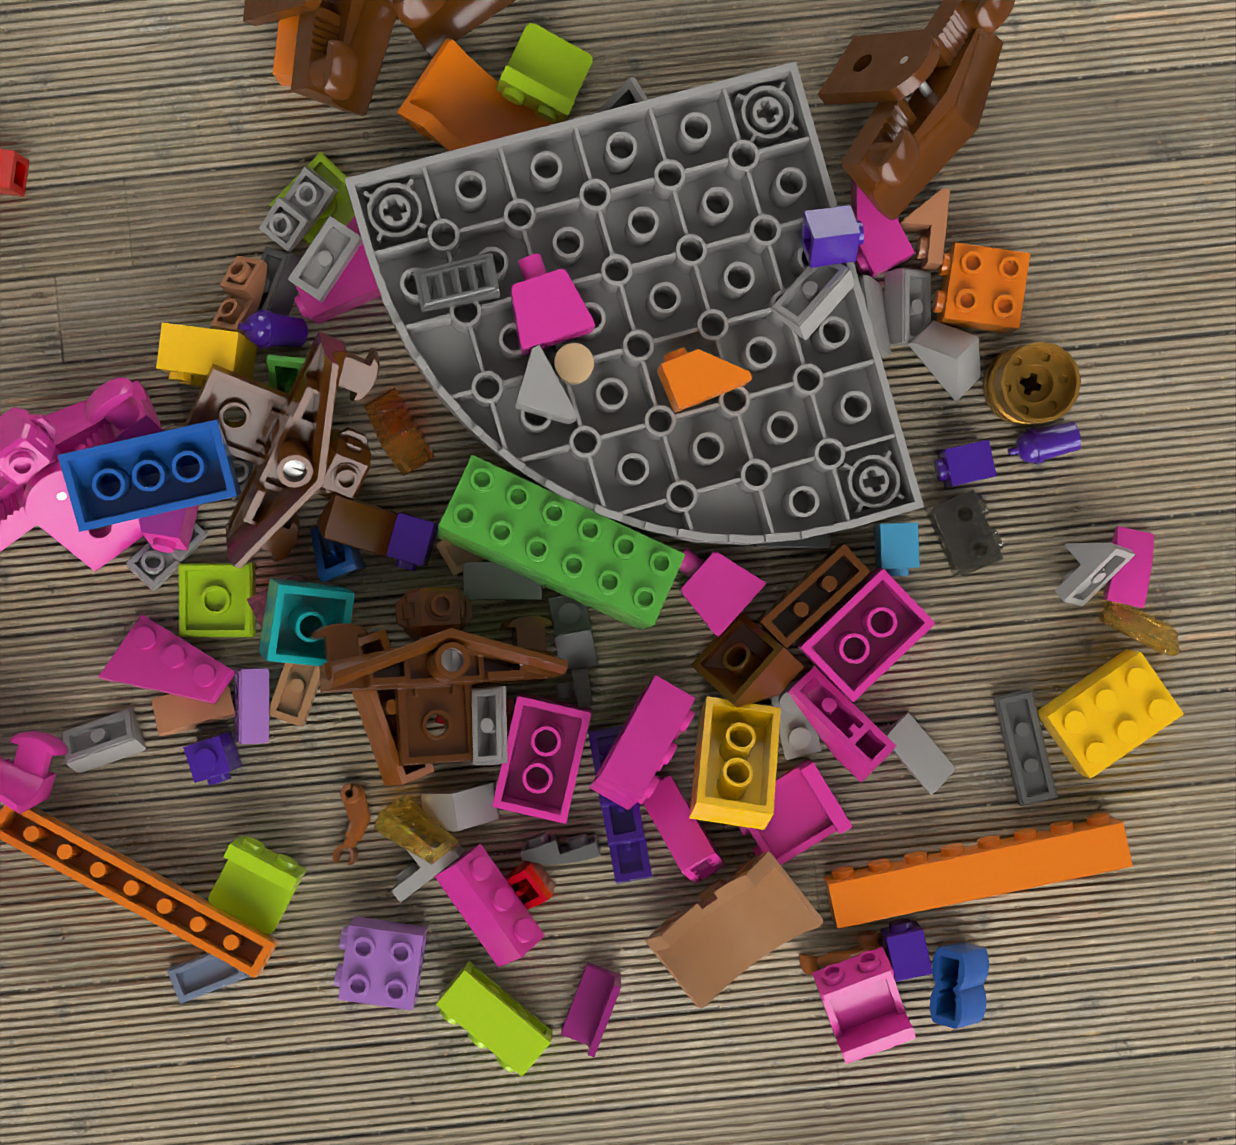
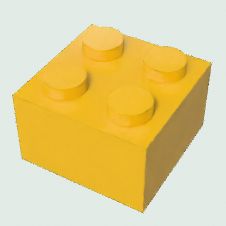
[156,322,257,387]

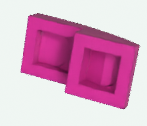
[1103,526,1154,608]

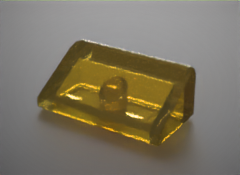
[1099,600,1180,656]

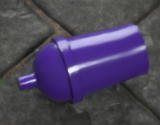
[238,310,308,348]
[1007,421,1081,465]

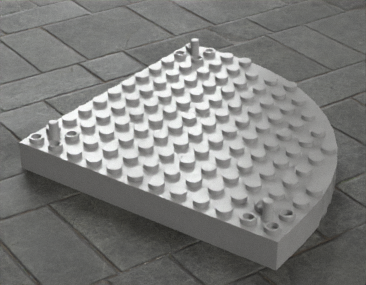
[345,61,924,545]

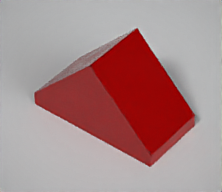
[504,861,555,910]

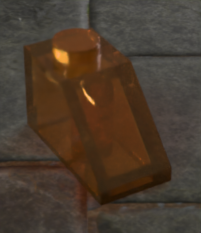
[363,387,435,475]

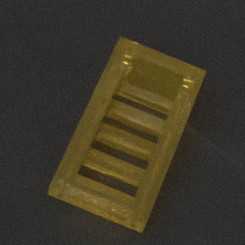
[374,794,458,865]

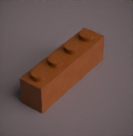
[352,629,435,786]

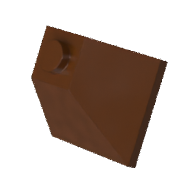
[691,612,804,708]

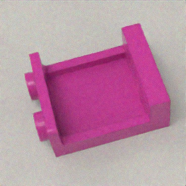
[738,758,853,865]
[812,947,916,1064]

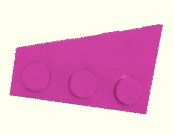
[98,615,236,704]

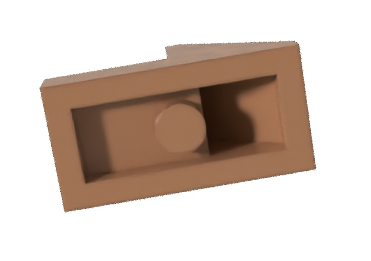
[900,188,950,272]

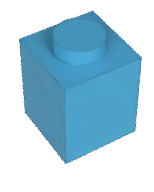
[874,522,920,576]

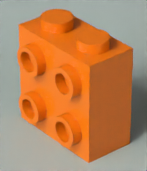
[933,242,1030,334]

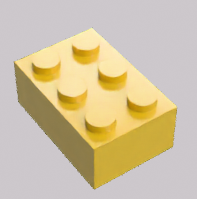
[1037,649,1184,779]
[689,696,781,830]

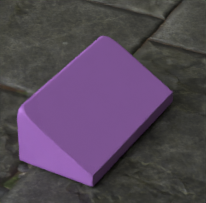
[234,667,269,744]

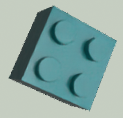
[259,578,355,666]

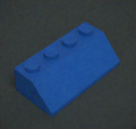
[58,419,241,532]

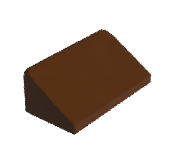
[317,492,398,557]

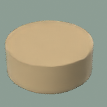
[554,343,594,385]

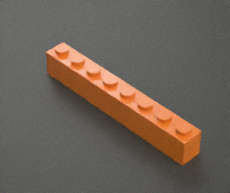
[0,805,280,978]
[823,813,1133,929]

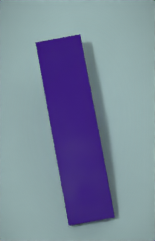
[588,726,653,884]

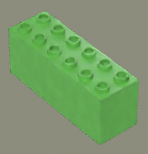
[437,455,686,630]

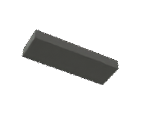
[993,688,1058,806]

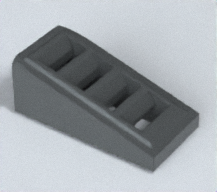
[414,253,500,312]

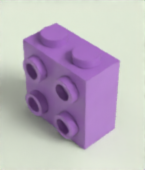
[334,916,428,1011]

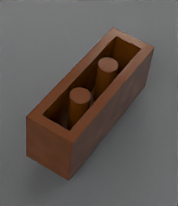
[757,544,870,649]

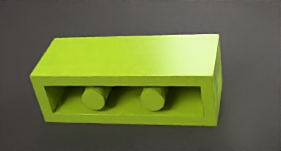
[436,960,553,1077]

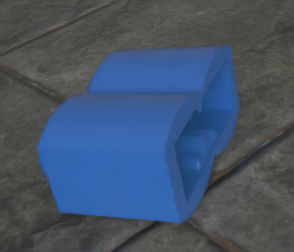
[930,942,989,1029]

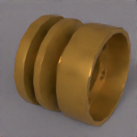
[982,342,1081,425]

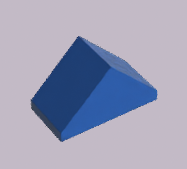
[310,526,366,583]

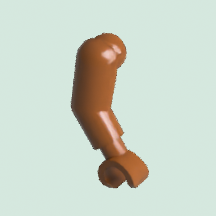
[333,783,371,865]
[799,930,880,975]

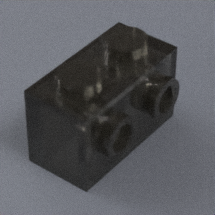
[925,490,1003,577]

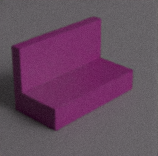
[560,962,622,1057]

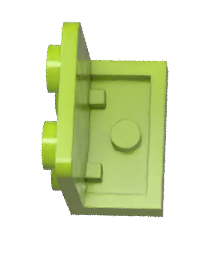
[496,23,593,124]
[208,835,307,934]

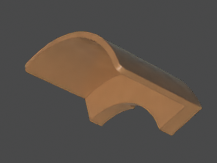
[645,851,823,1008]

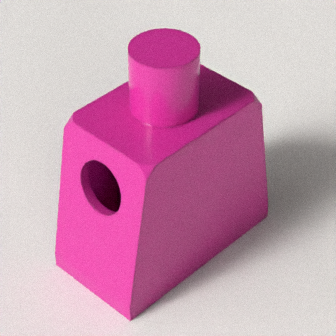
[510,253,595,356]
[679,547,766,637]

